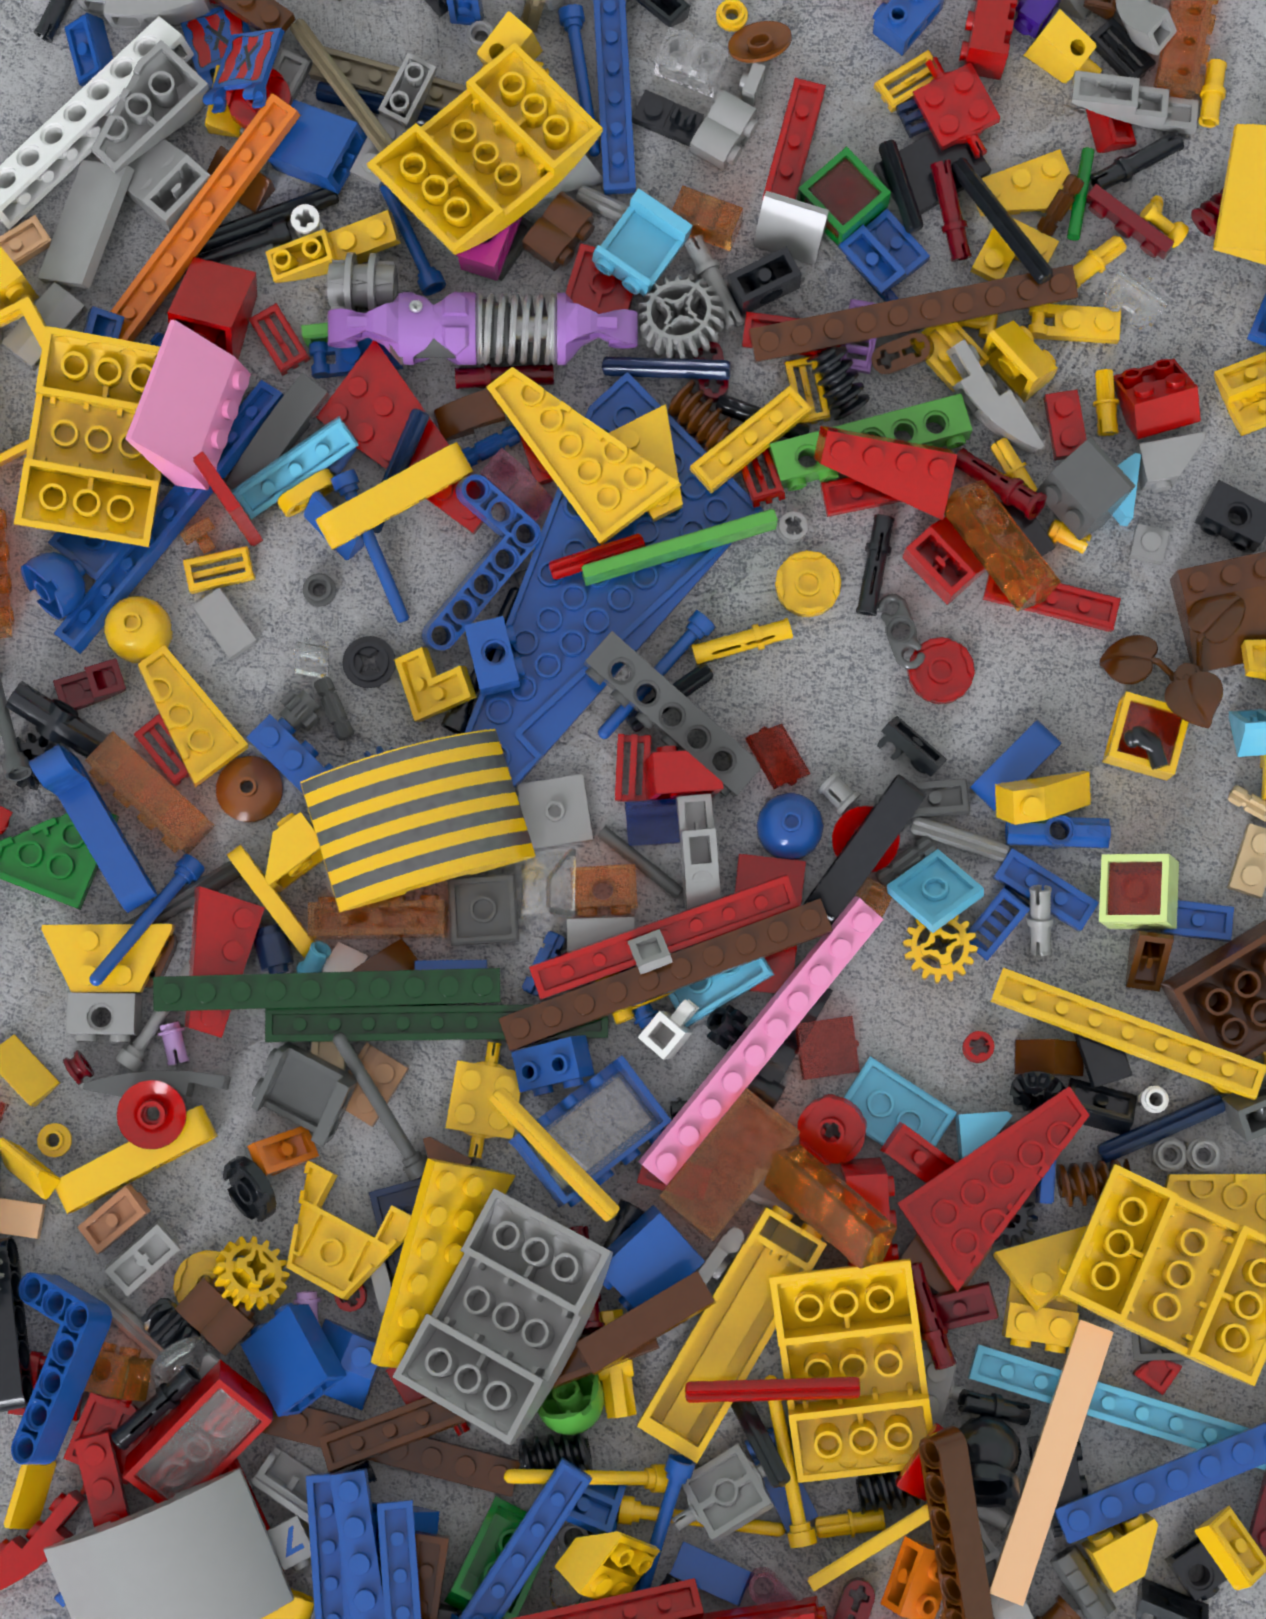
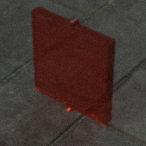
[745,724,811,789]
[795,1016,860,1080]

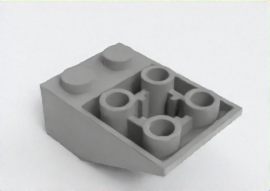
[126,139,211,232]

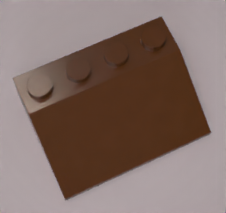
[1170,551,1266,672]
[1160,920,1266,1060]

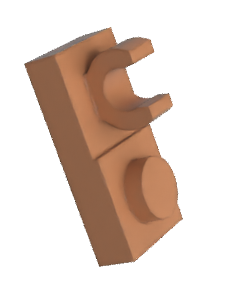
[77,1184,151,1254]

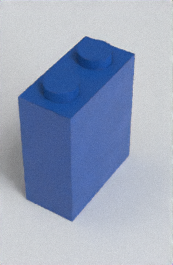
[268,99,367,194]
[603,1205,705,1312]
[241,1303,347,1417]

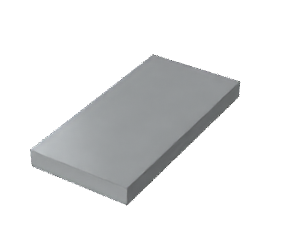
[37,160,134,289]

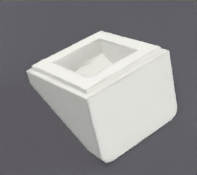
[321,942,369,972]

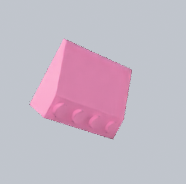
[125,320,251,490]

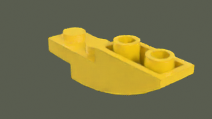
[265,210,401,283]

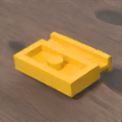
[912,323,990,392]

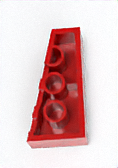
[959,0,1018,80]
[185,886,265,1038]

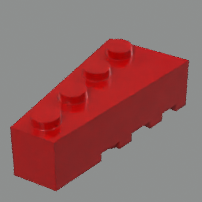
[814,426,957,520]
[840,1157,899,1266]

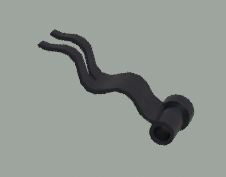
[745,988,833,1110]

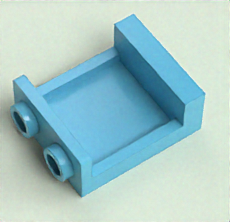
[592,188,693,296]

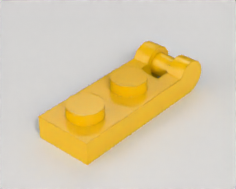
[1028,304,1121,344]

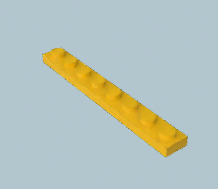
[990,968,1266,1100]

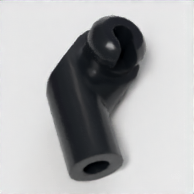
[1124,726,1168,770]

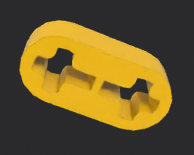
[277,469,334,517]

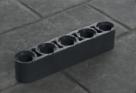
[803,774,927,925]
[0,1237,33,1412]

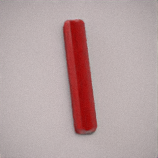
[549,533,646,580]

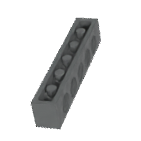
[584,631,764,797]

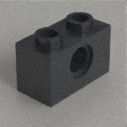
[727,246,802,316]
[1194,480,1266,553]

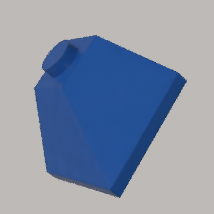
[322,1318,380,1410]

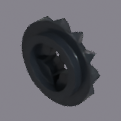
[342,636,396,689]
[1010,1071,1065,1112]

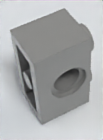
[66,992,142,1043]

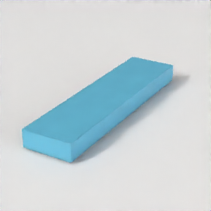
[231,416,359,520]

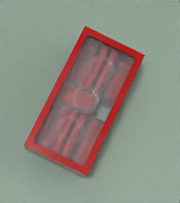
[123,1359,273,1504]

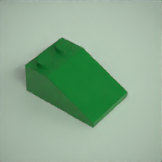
[444,1496,550,1619]

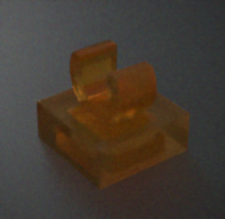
[180,516,216,554]
[855,877,892,918]

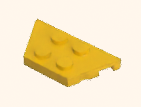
[41,924,175,993]

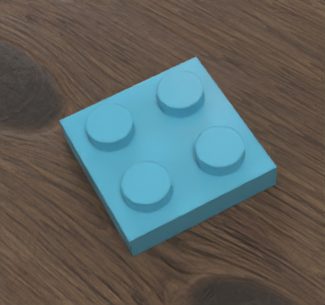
[887,849,984,933]

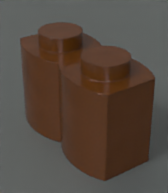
[522,191,595,271]
[175,1276,257,1356]

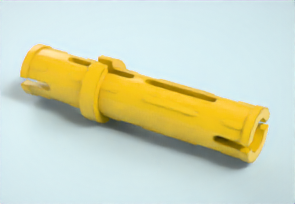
[691,618,793,665]

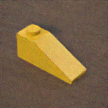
[995,771,1091,825]

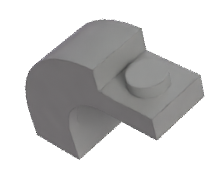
[1116,0,1177,56]

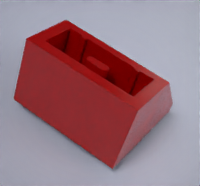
[1113,358,1201,439]
[902,513,997,605]

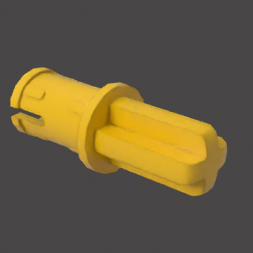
[1073,235,1127,288]
[1093,369,1120,436]
[990,438,1037,492]
[815,1507,886,1538]

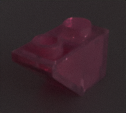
[480,448,553,521]

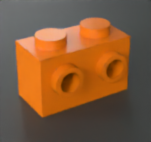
[880,1536,942,1619]

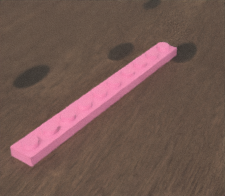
[638,896,884,1185]

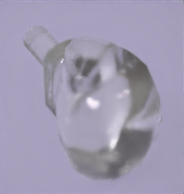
[549,1546,582,1608]

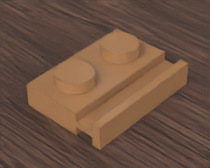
[346,1042,409,1127]

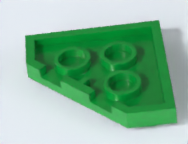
[0,813,119,910]

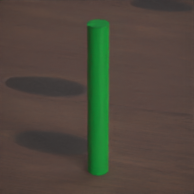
[1067,147,1095,241]

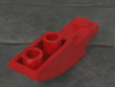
[0,1489,87,1590]

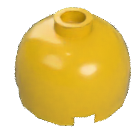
[104,596,173,663]

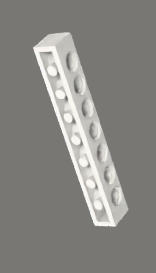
[0,16,194,230]

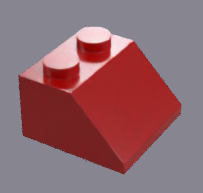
[643,746,723,803]

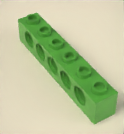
[769,393,972,491]

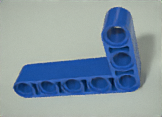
[421,474,541,650]
[29,744,158,913]
[11,1272,112,1465]

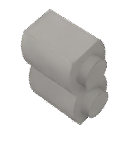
[690,90,759,171]

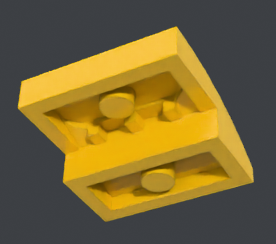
[1214,351,1266,436]

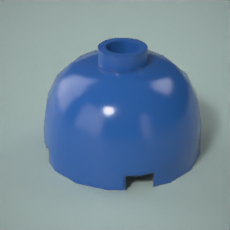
[21,552,86,620]
[756,793,824,860]

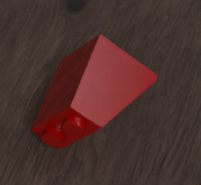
[167,257,257,360]

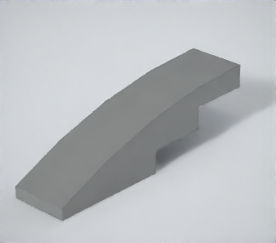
[1071,71,1199,136]

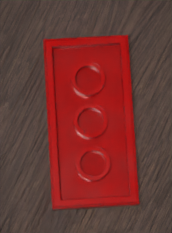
[193,451,263,546]
[735,854,806,994]

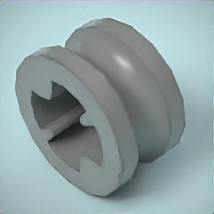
[778,511,809,543]

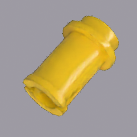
[1047,519,1091,554]

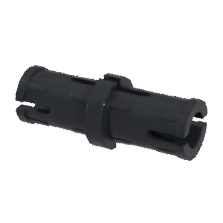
[958,1389,1031,1426]

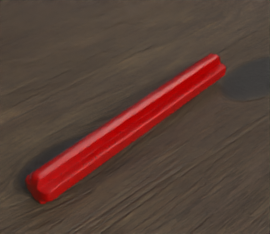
[685,1377,860,1403]

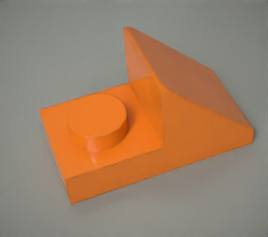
[247,1126,319,1176]

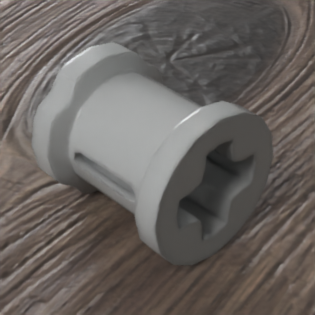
[816,770,861,815]

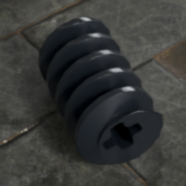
[806,346,870,421]
[518,1433,593,1470]
[856,1471,921,1514]

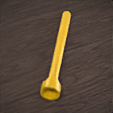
[765,1375,817,1548]
[504,1464,668,1493]
[617,1495,786,1537]

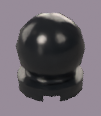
[959,1415,1022,1508]

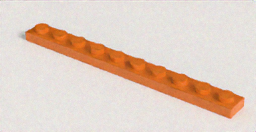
[110,93,301,342]

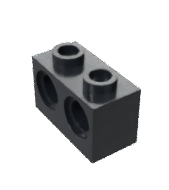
[1164,1536,1227,1601]

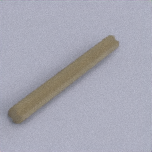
[290,18,393,152]

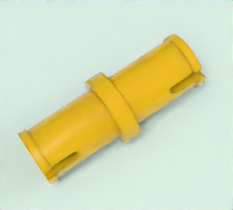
[1198,59,1227,128]

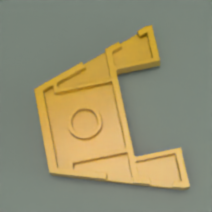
[286,1160,411,1300]

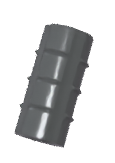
[1050,1545,1116,1619]

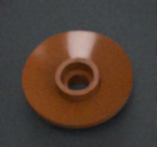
[728,21,792,63]
[216,756,283,822]

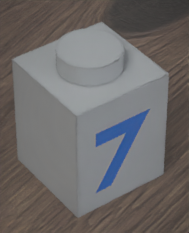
[267,1514,311,1571]

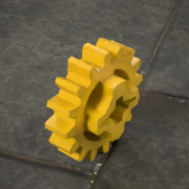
[903,915,978,984]
[212,1236,290,1311]

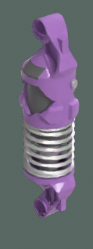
[328,291,638,366]

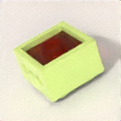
[1099,854,1179,929]

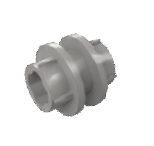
[327,252,398,312]

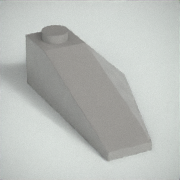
[91,40,209,174]

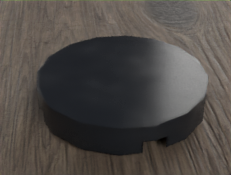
[223,1156,277,1222]

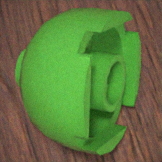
[537,1374,605,1435]

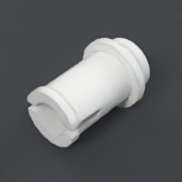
[1138,1086,1169,1113]

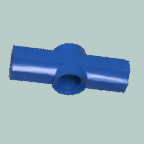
[1005,815,1111,849]

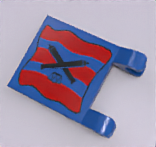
[180,6,251,90]
[202,28,284,114]

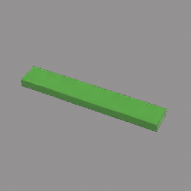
[582,509,778,586]

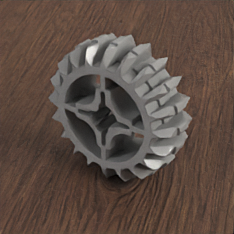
[638,273,725,359]

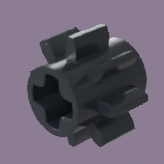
[707,1004,748,1050]

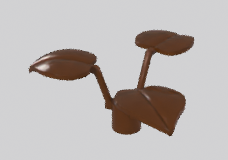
[1099,595,1246,728]

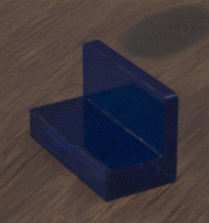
[625,798,680,847]

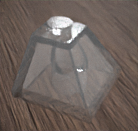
[518,849,576,920]

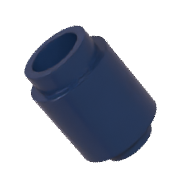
[254,924,294,974]

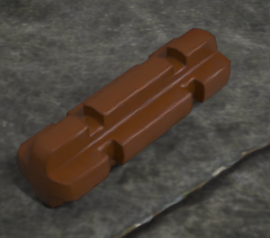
[1037,174,1084,237]

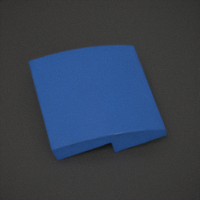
[838,208,930,295]

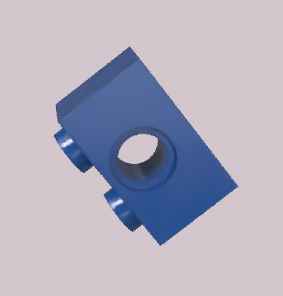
[464,616,525,696]

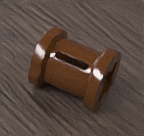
[1034,1595,1081,1619]

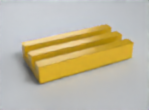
[874,50,933,113]
[784,356,831,424]
[183,546,256,594]

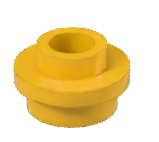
[716,0,748,32]
[37,1123,72,1158]

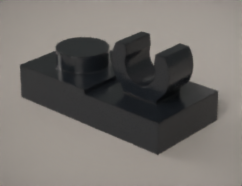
[632,90,704,147]
[877,716,947,777]
[1135,1577,1209,1619]

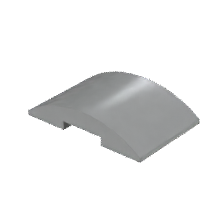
[393,1189,613,1446]
[43,1467,294,1619]

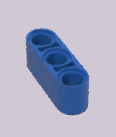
[970,720,1061,811]

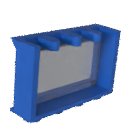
[508,1055,672,1208]

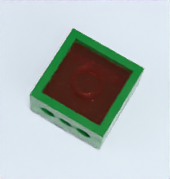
[797,146,891,246]

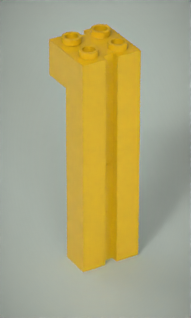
[637,1205,827,1463]

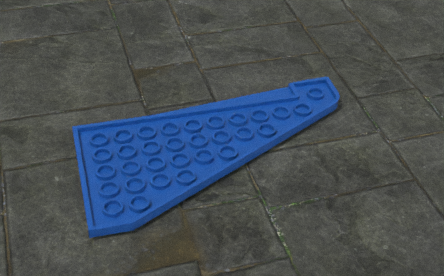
[465,372,764,788]

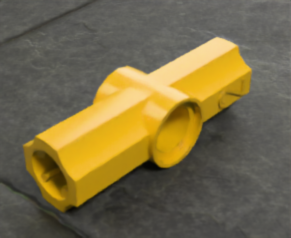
[598,1309,637,1419]

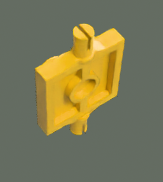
[445,1041,521,1159]

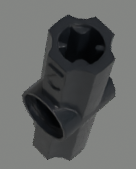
[5,681,108,761]

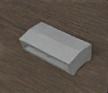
[2,282,87,371]

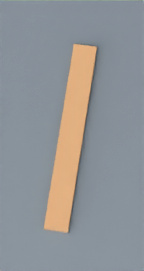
[989,1320,1114,1606]

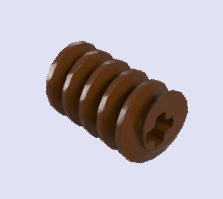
[668,380,739,452]
[1056,1159,1131,1207]

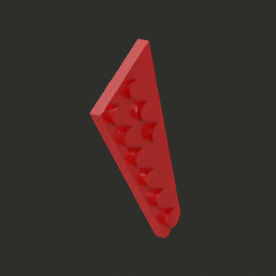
[316,340,494,535]
[896,1086,1090,1292]

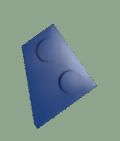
[566,1485,627,1534]

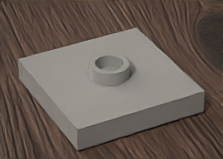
[517,774,594,850]

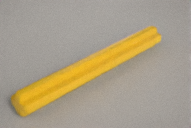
[489,1087,620,1222]

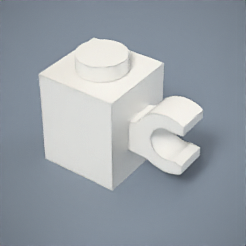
[638,999,699,1060]

